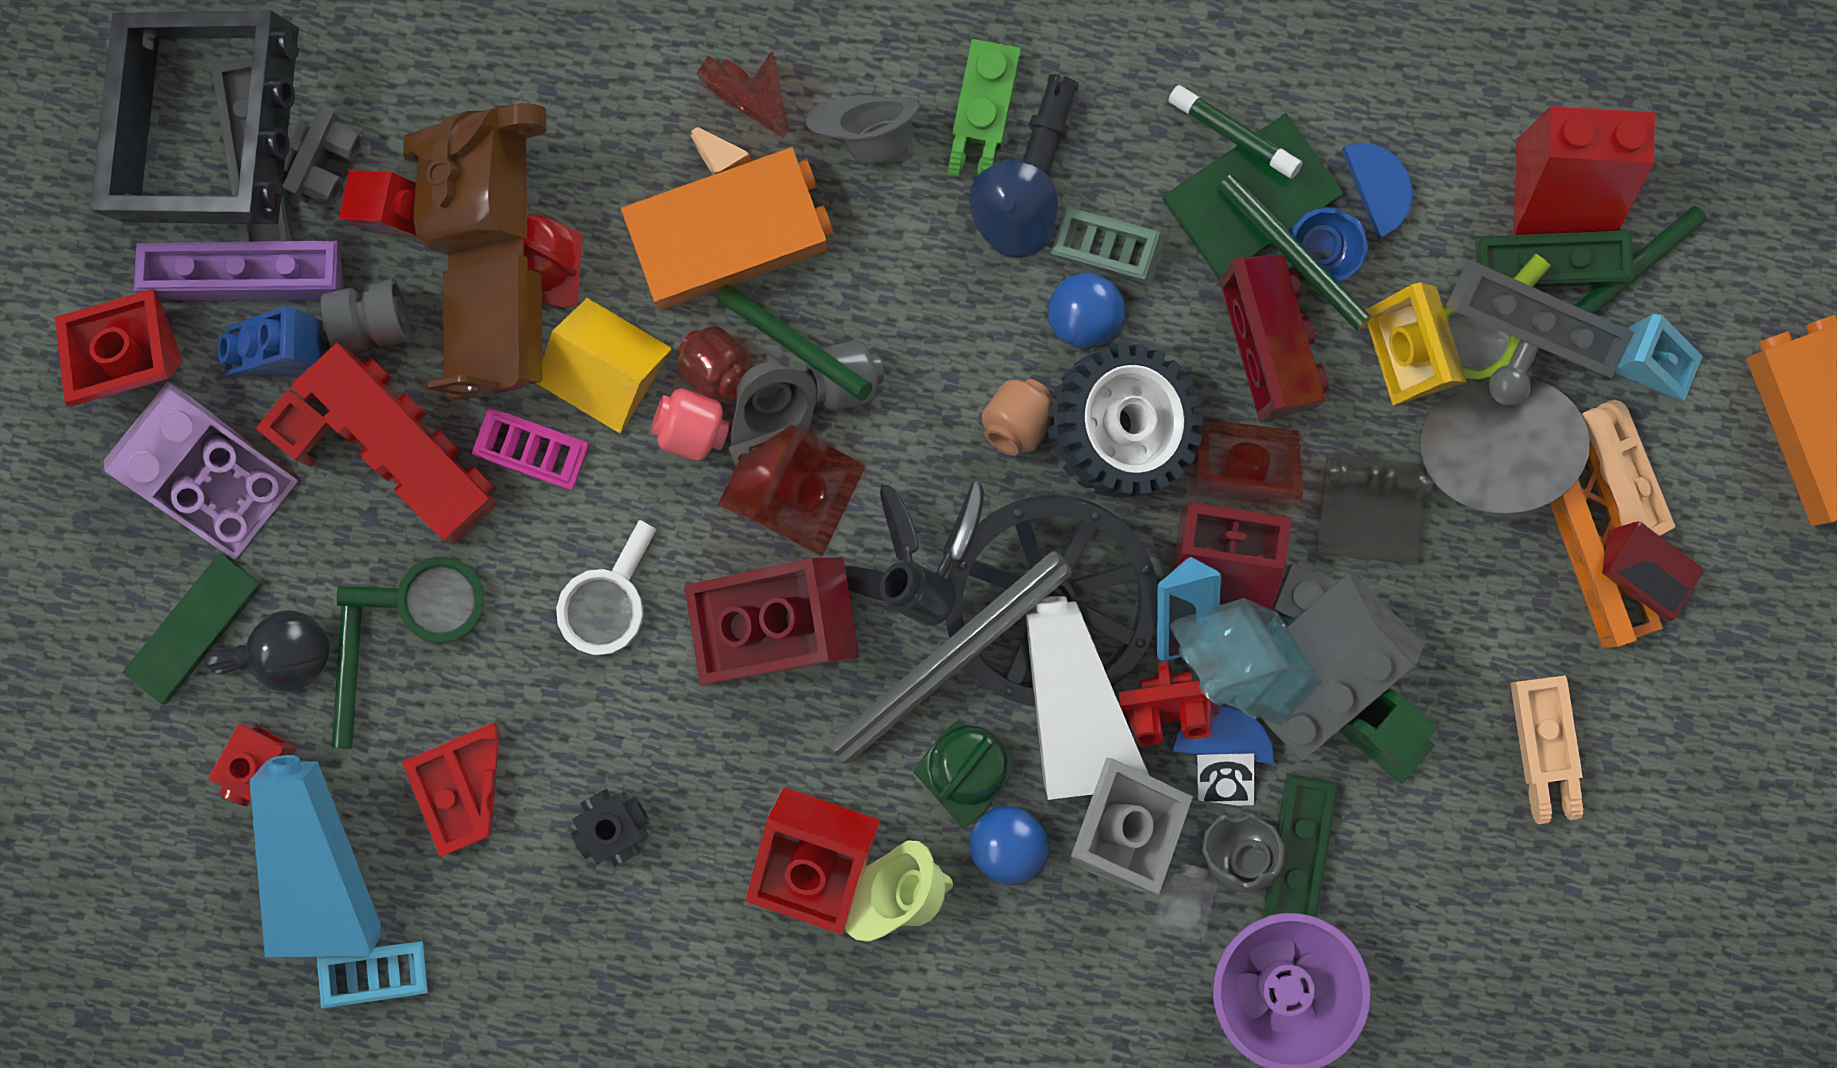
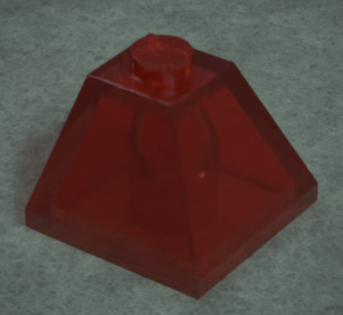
[718,424,866,557]

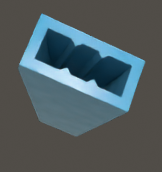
[250,755,381,957]

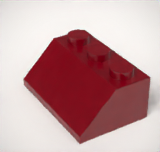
[1219,255,1329,423]

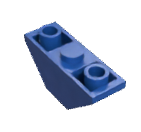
[217,306,323,377]

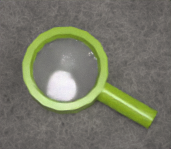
[1444,254,1551,380]

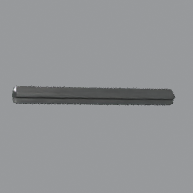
[830,551,1071,764]

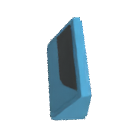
[1157,557,1221,662]

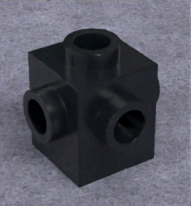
[571,789,650,867]

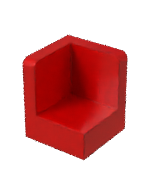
[255,389,330,467]

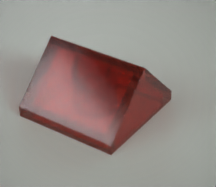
[1190,418,1303,508]

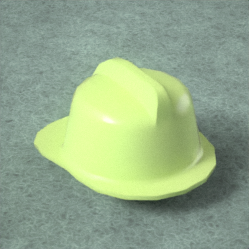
[845,841,953,942]

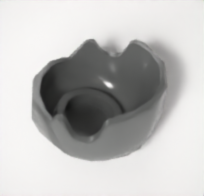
[1202,813,1286,892]

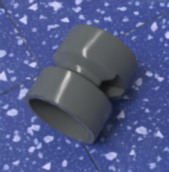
[321,278,411,354]

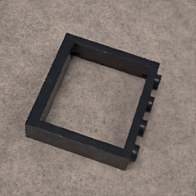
[90,10,300,225]

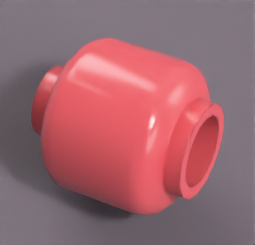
[651,388,730,461]

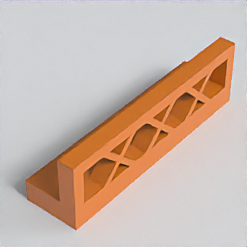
[1550,441,1663,648]

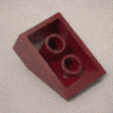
[684,557,860,685]

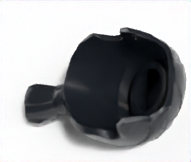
[204,610,330,691]

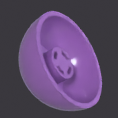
[1213,913,1370,1068]

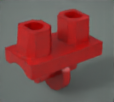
[1119,660,1220,747]

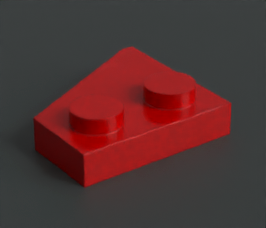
[402,723,500,857]

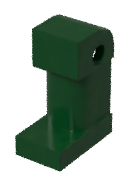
[1339,688,1439,784]

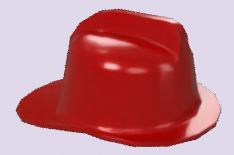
[524,213,583,308]

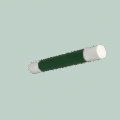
[1169,85,1303,179]

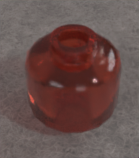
[677,326,752,400]

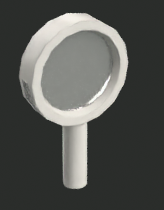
[556,520,657,655]

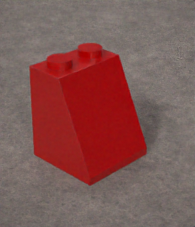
[1513,106,1655,235]

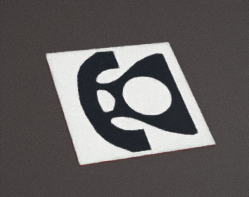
[1197,753,1254,806]

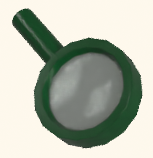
[337,556,485,644]

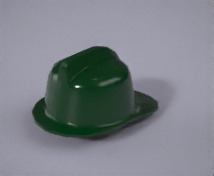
[913,720,1015,828]

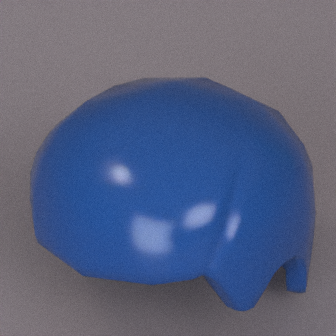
[1290,207,1369,282]
[1048,273,1127,349]
[969,806,1050,885]

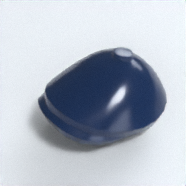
[969,159,1058,258]

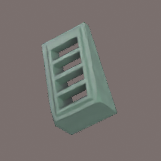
[1051,206,1165,287]

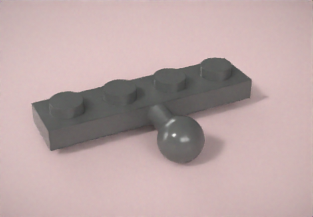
[1446,260,1634,406]

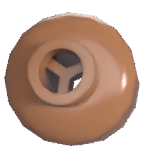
[982,379,1054,455]

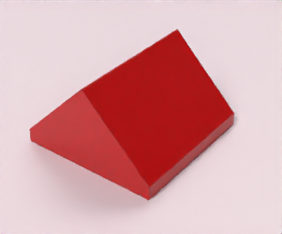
[55,289,183,407]

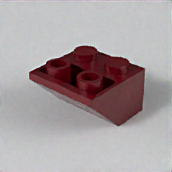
[1172,502,1292,623]

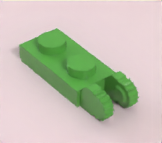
[948,39,1021,177]

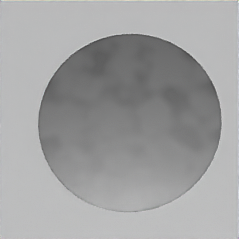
[1421,378,1589,513]

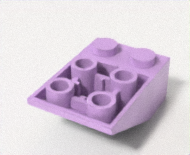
[104,381,298,560]

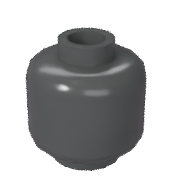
[806,341,884,411]

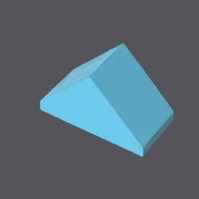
[1615,314,1703,402]

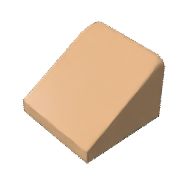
[691,127,751,175]

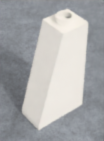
[1025,596,1149,800]

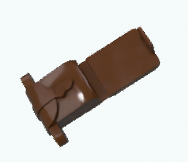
[403,103,547,400]

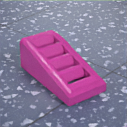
[472,407,590,491]

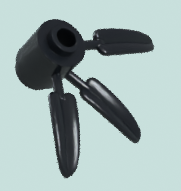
[845,480,984,626]

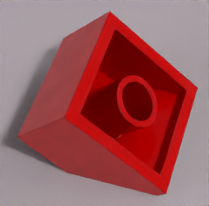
[745,787,880,935]

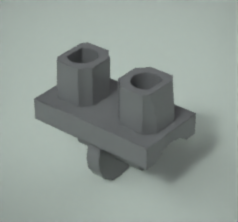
[283,106,364,205]

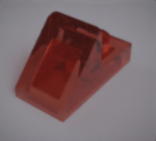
[697,52,789,139]

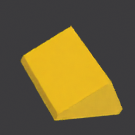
[1366,282,1467,406]
[536,298,673,434]

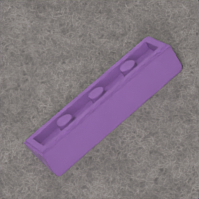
[133,241,344,301]

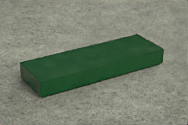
[1475,231,1634,287]
[122,553,263,704]
[1262,773,1339,918]

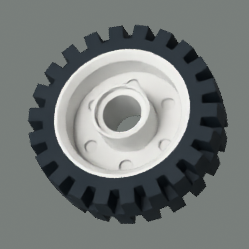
[1047,344,1203,497]

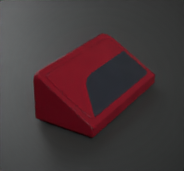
[1602,521,1702,622]

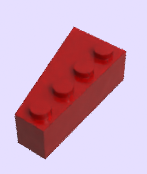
[290,343,498,545]

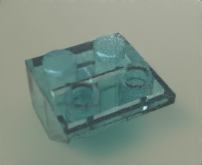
[1169,598,1322,725]

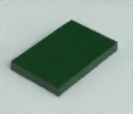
[1162,113,1343,279]

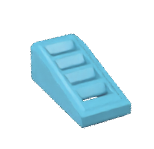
[317,941,428,1009]

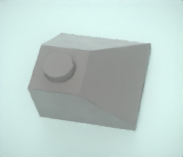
[1071,758,1193,895]

